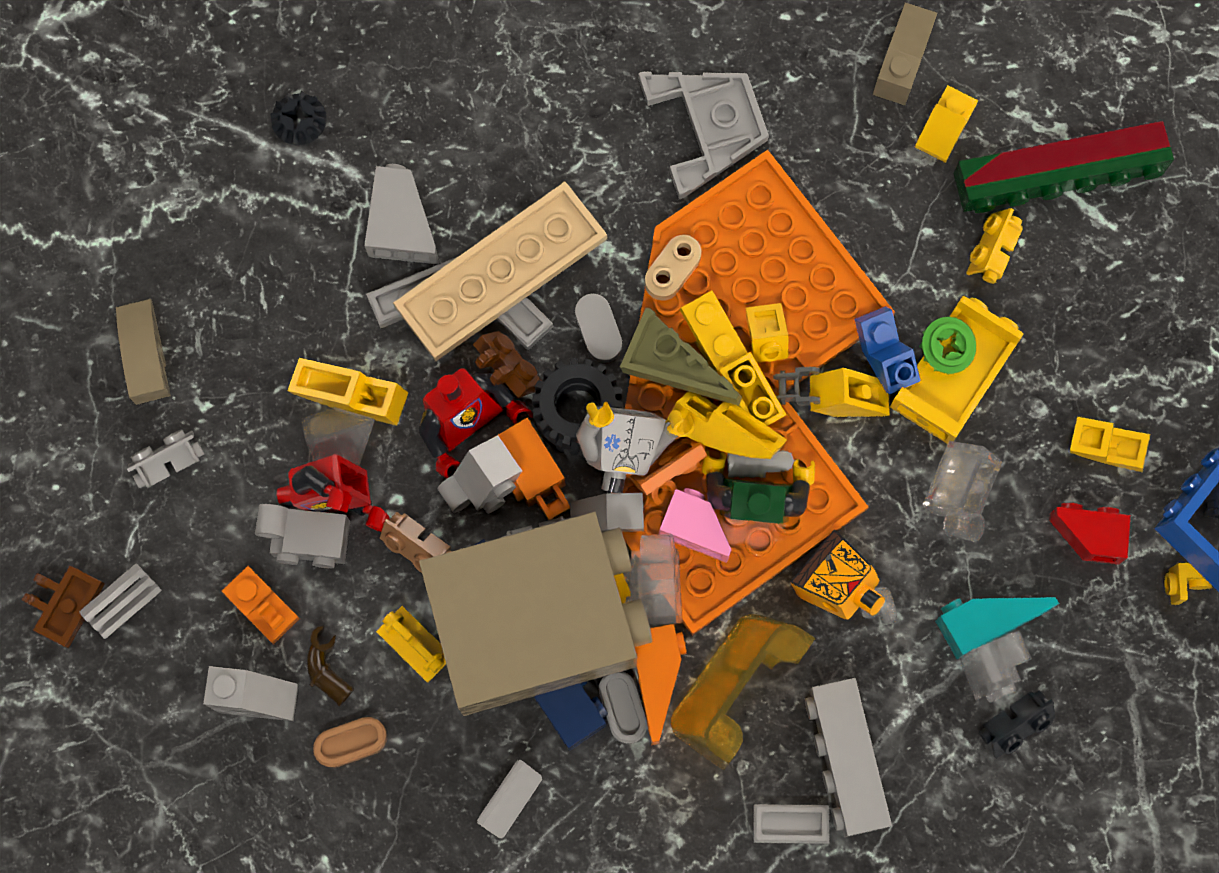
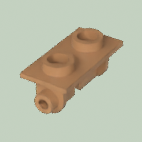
[380,512,452,573]

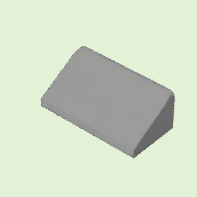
[477,760,542,839]

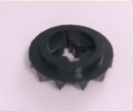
[270,91,326,145]

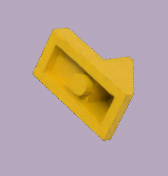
[915,85,978,163]

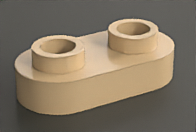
[645,235,701,300]

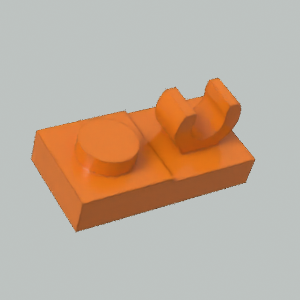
[630,437,708,505]
[222,566,300,644]

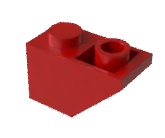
[1049,503,1131,565]

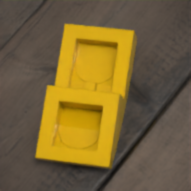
[1070,417,1150,472]

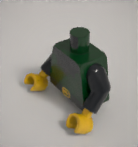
[702,451,815,524]

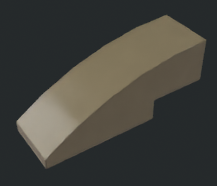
[116,299,171,405]

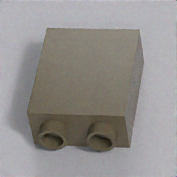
[419,512,653,716]

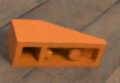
[635,624,686,745]

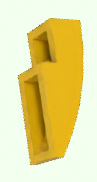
[287,358,408,426]
[665,391,787,459]

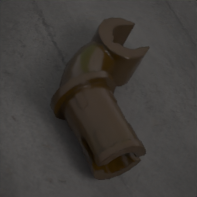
[307,626,354,706]

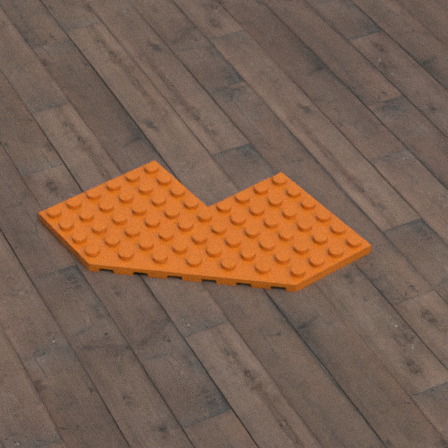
[611,150,895,636]

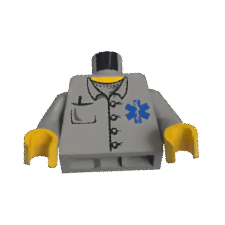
[576,402,695,493]

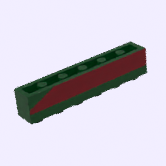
[953,121,1174,213]

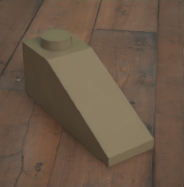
[873,2,937,105]

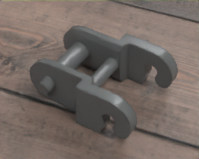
[773,367,820,406]

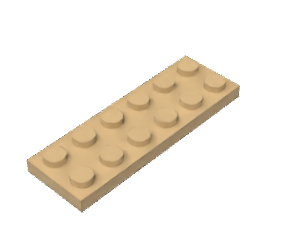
[393,182,607,361]

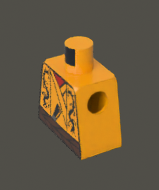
[790,530,885,619]

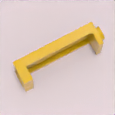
[890,296,1023,446]

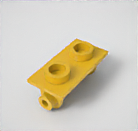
[966,208,1023,284]
[376,606,446,683]

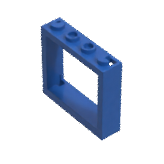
[1154,447,1219,592]

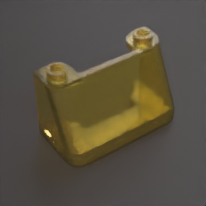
[671,614,815,770]

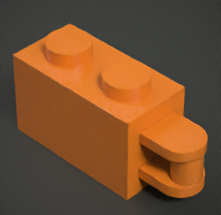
[493,417,571,521]

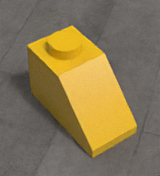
[809,368,890,417]

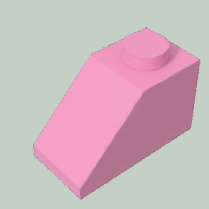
[659,488,731,563]

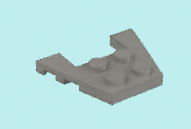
[638,72,769,199]

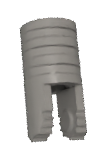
[727,450,795,478]

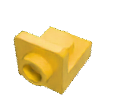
[746,303,789,363]
[1164,563,1212,605]

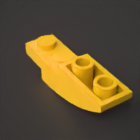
[679,290,786,426]

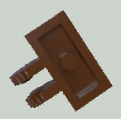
[473,331,542,398]
[22,566,105,649]

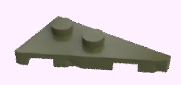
[620,307,742,406]

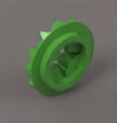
[919,317,976,375]

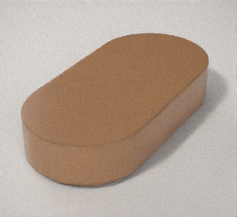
[313,717,387,768]

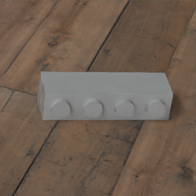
[805,678,892,837]

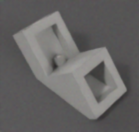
[570,493,644,532]

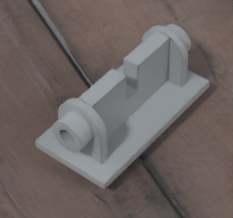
[127,429,204,488]

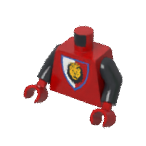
[419,368,533,479]
[277,454,390,532]

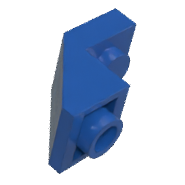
[854,306,921,394]

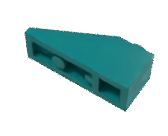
[935,597,1059,659]

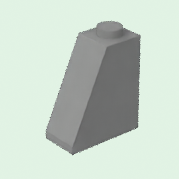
[364,164,439,264]
[203,666,298,721]

